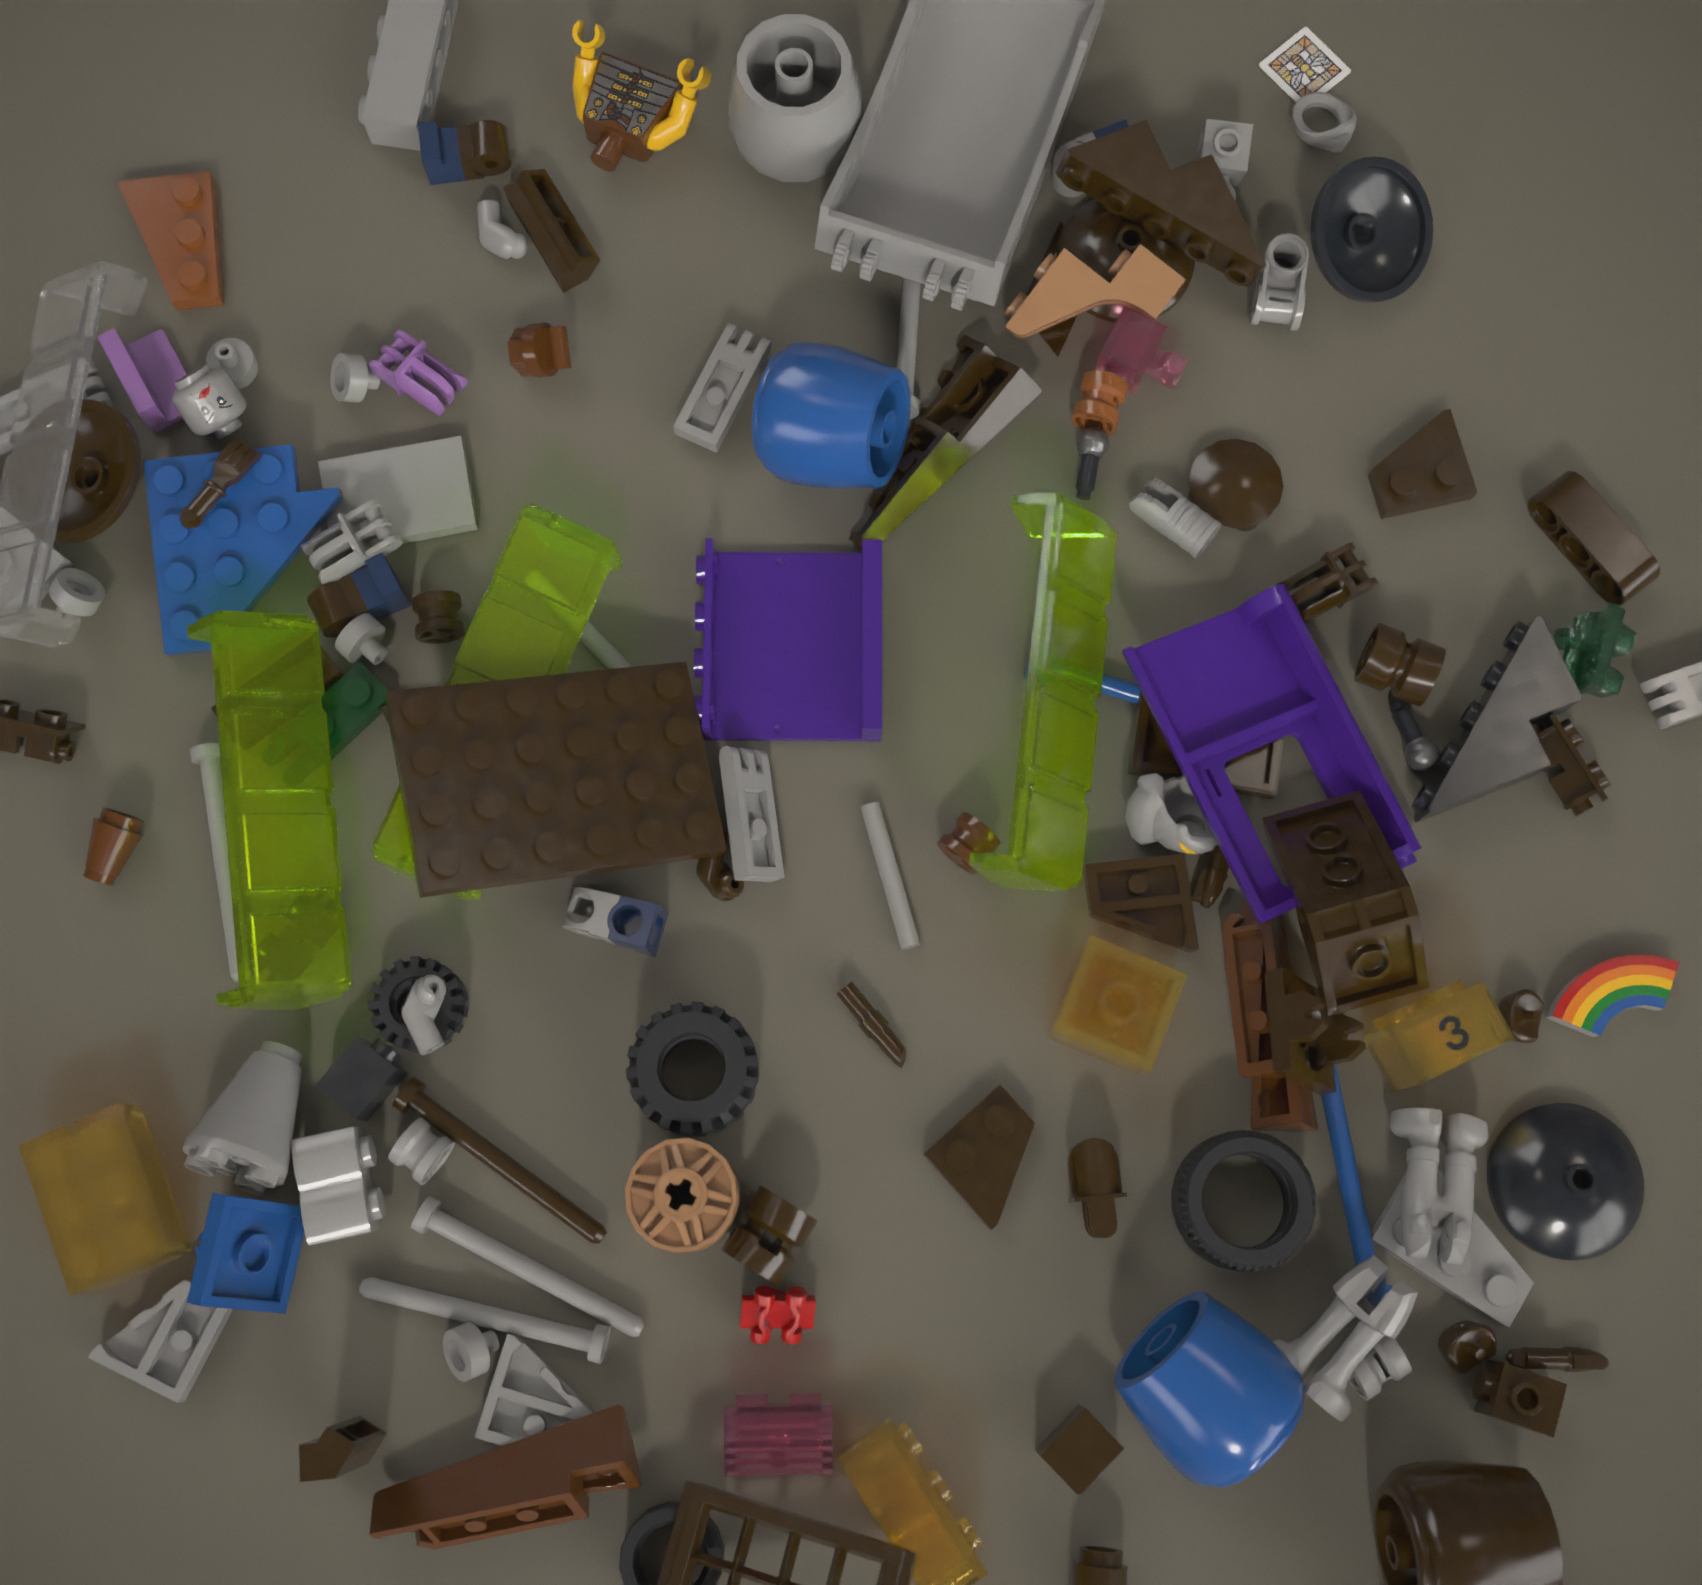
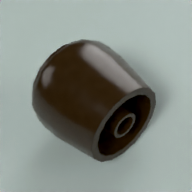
[1373,1460,1563,1585]

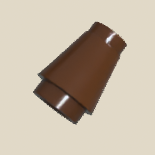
[83,807,144,886]

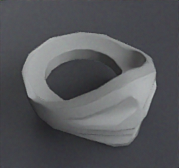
[1291,92,1357,153]

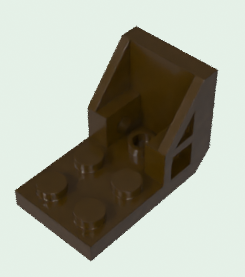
[1262,790,1429,1016]

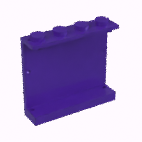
[694,538,882,741]

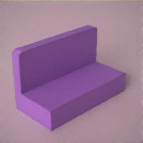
[97,328,187,434]

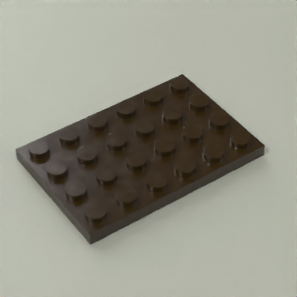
[385,661,727,898]

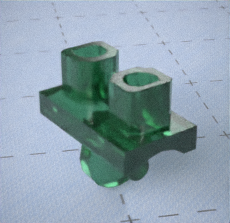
[1553,604,1637,698]

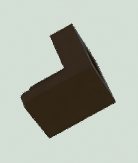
[1035,1404,1124,1494]

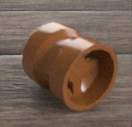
[1071,370,1129,435]

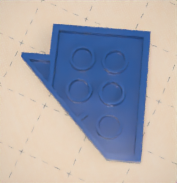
[143,444,343,656]

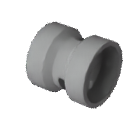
[1348,1336,1412,1401]

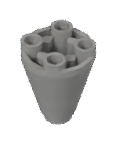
[183,1041,302,1195]

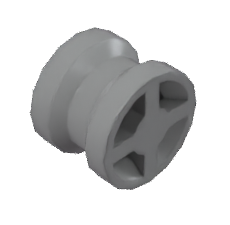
[388,1118,455,1185]

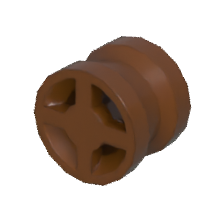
[937,812,1001,875]

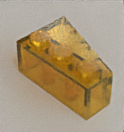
[837,1417,988,1585]

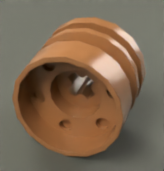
[625,1138,741,1253]

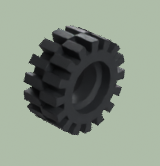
[368,956,469,1053]

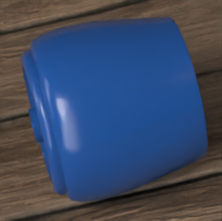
[751,341,911,488]
[1113,1291,1305,1488]

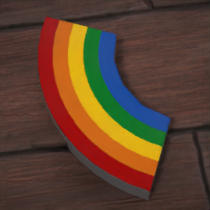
[1546,955,1679,1038]

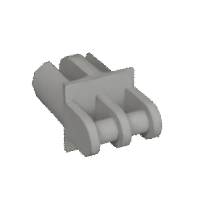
[300,499,403,586]

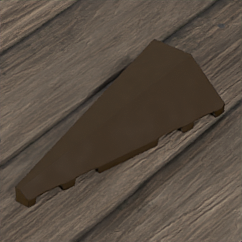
[849,335,1043,550]

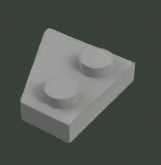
[88,1279,233,1403]
[474,1333,595,1446]

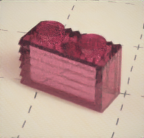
[724,1392,833,1476]

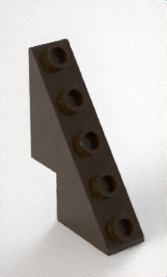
[1056,120,1267,287]

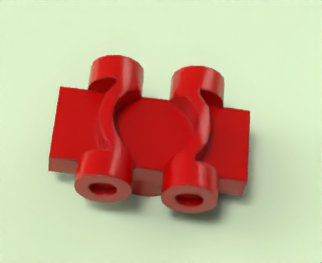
[739,1286,816,1344]

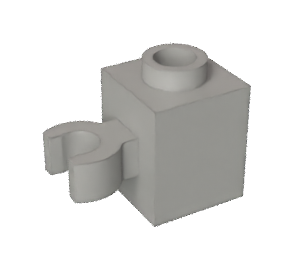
[1195,119,1253,200]

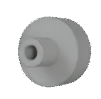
[206,338,259,389]
[330,353,380,403]
[49,568,105,620]
[335,613,388,665]
[443,1322,499,1382]

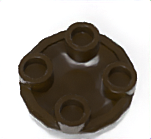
[1188,439,1284,531]

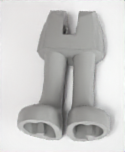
[1273,1255,1418,1422]

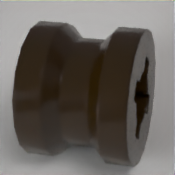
[412,590,465,644]

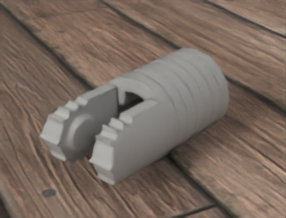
[1128,477,1222,559]

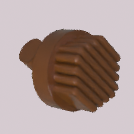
[507,322,572,378]

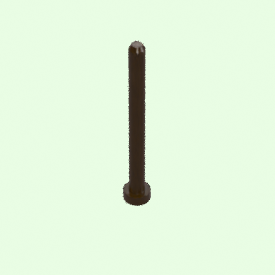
[392,1077,607,1244]

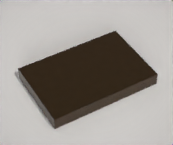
[1128,690,1283,799]

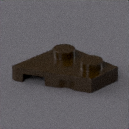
[1368,409,1477,519]
[1083,853,1199,952]
[923,1085,1035,1230]

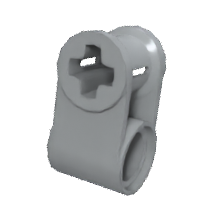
[1249,233,1309,331]

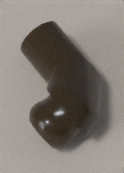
[696,832,744,901]

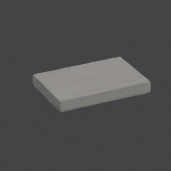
[318,436,478,548]

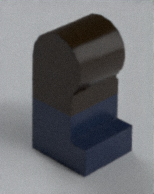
[418,120,511,185]
[307,553,411,638]

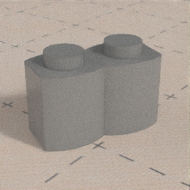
[291,1126,386,1245]

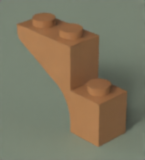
[1004,244,1186,339]

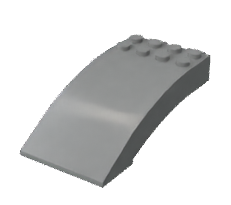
[814,0,1106,310]

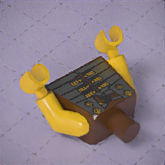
[572,20,711,172]

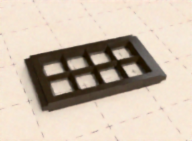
[658,1480,918,1585]

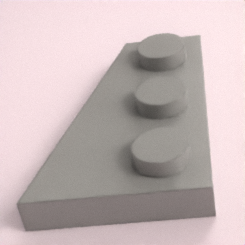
[1370,1167,1534,1328]

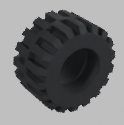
[626,1001,759,1137]

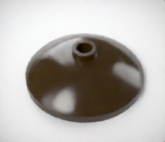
[1056,199,1195,324]
[13,399,141,543]

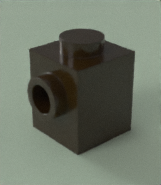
[1472,1360,1567,1438]

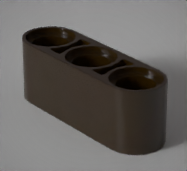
[1527,471,1660,606]

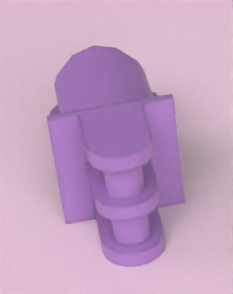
[367,329,468,417]

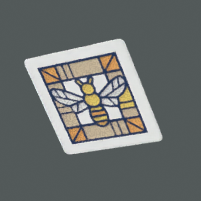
[1259,27,1351,102]

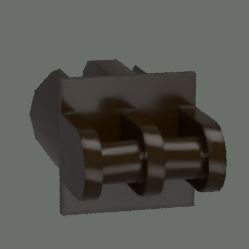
[1276,542,1378,623]
[1067,1138,1127,1238]

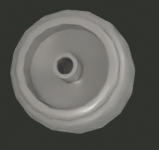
[728,14,862,182]

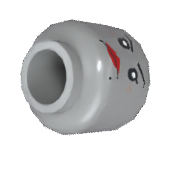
[172,364,247,439]

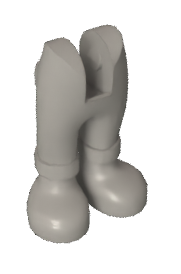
[1389,1108,1488,1266]

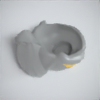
[1124,773,1218,854]

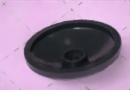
[1310,156,1433,303]
[1487,1103,1644,1260]

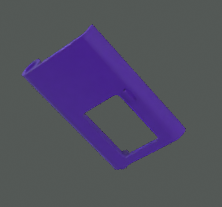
[1122,584,1422,925]

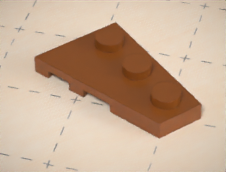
[117,170,224,311]

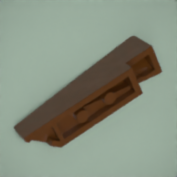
[1221,901,1318,1132]
[369,1405,641,1549]

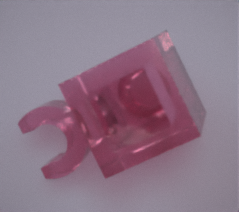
[1095,307,1188,394]

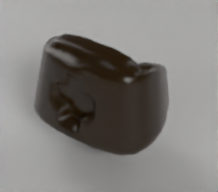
[1495,989,1545,1043]
[1438,1321,1497,1374]

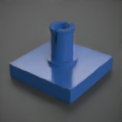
[186,1193,304,1314]

